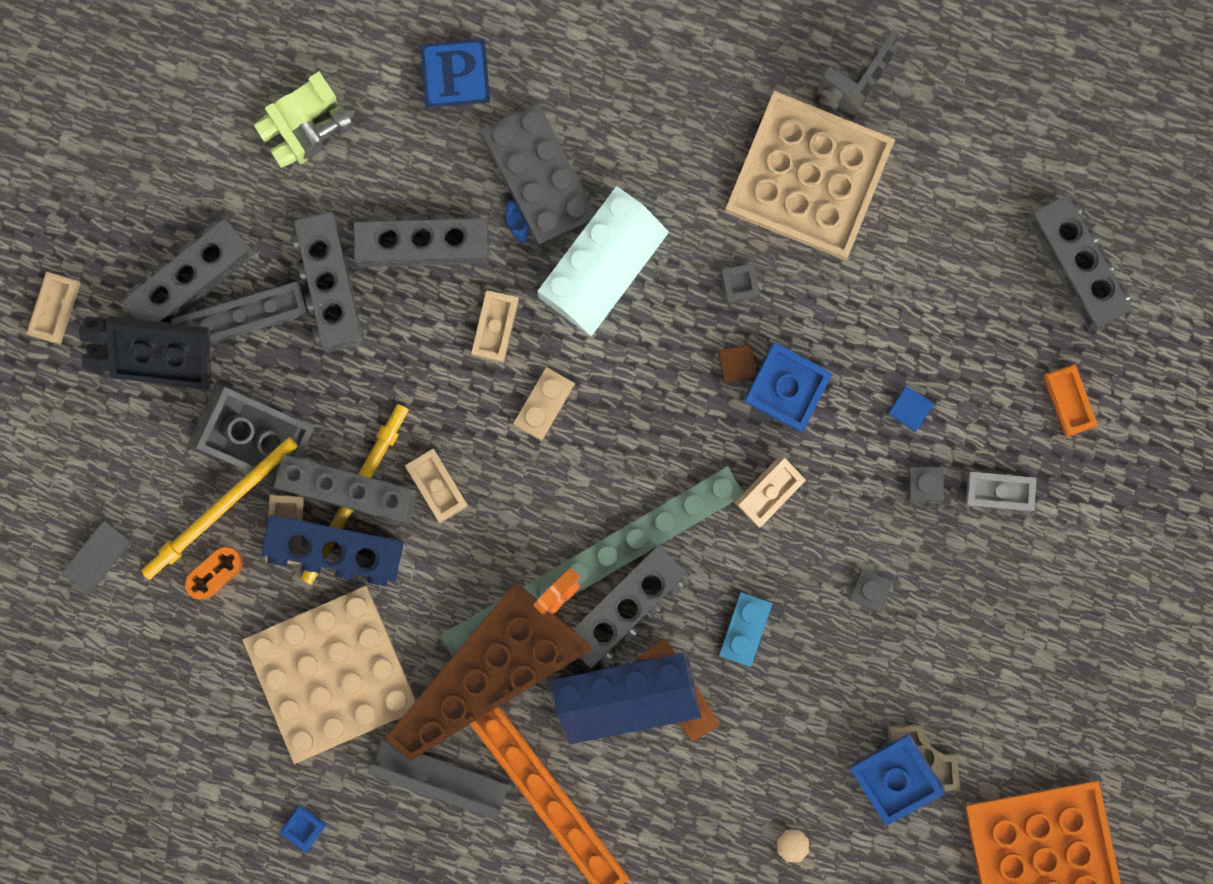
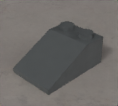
[188,383,314,482]

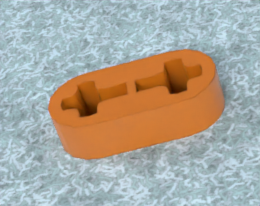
[185,547,243,600]

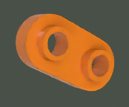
[533,567,581,615]

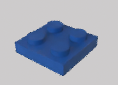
[743,342,832,433]
[850,733,945,826]

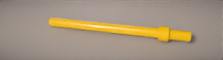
[300,404,409,585]
[141,437,298,580]

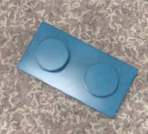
[719,592,773,667]

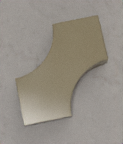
[886,724,960,791]

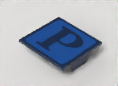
[420,39,491,109]

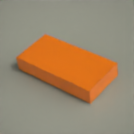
[1042,364,1098,437]

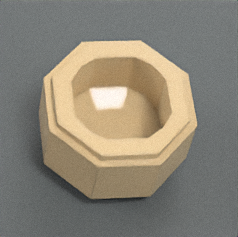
[776,829,809,862]

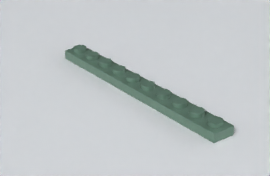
[440,466,744,657]

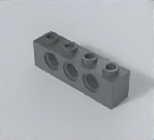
[1027,194,1132,333]
[291,211,365,353]
[354,214,489,268]
[121,218,255,323]
[274,455,419,525]
[573,545,687,669]

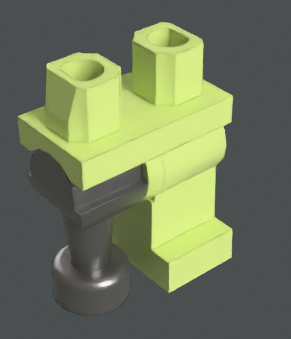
[254,72,354,167]

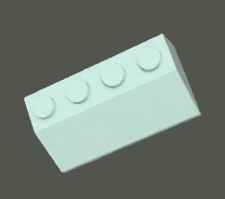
[538,186,669,336]

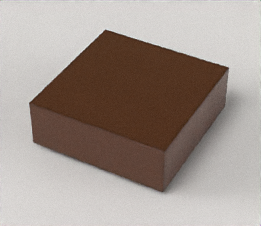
[718,345,757,384]

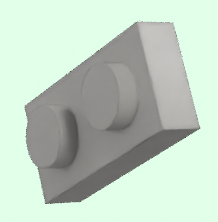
[965,472,1037,512]

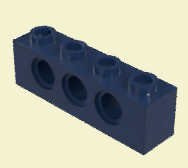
[261,515,404,586]

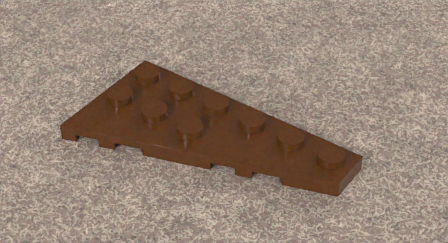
[385,582,594,761]

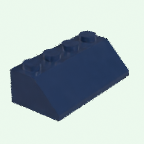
[550,651,702,744]

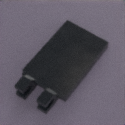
[79,316,211,390]

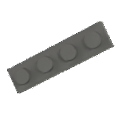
[170,281,309,344]

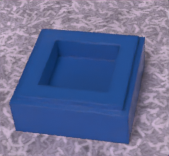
[887,386,934,432]
[279,804,327,853]

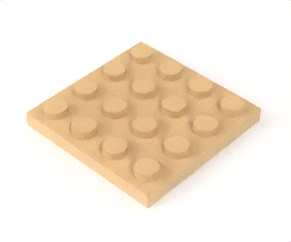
[725,91,895,261]
[243,586,416,764]

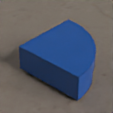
[506,199,530,244]

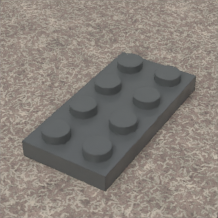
[480,103,596,248]

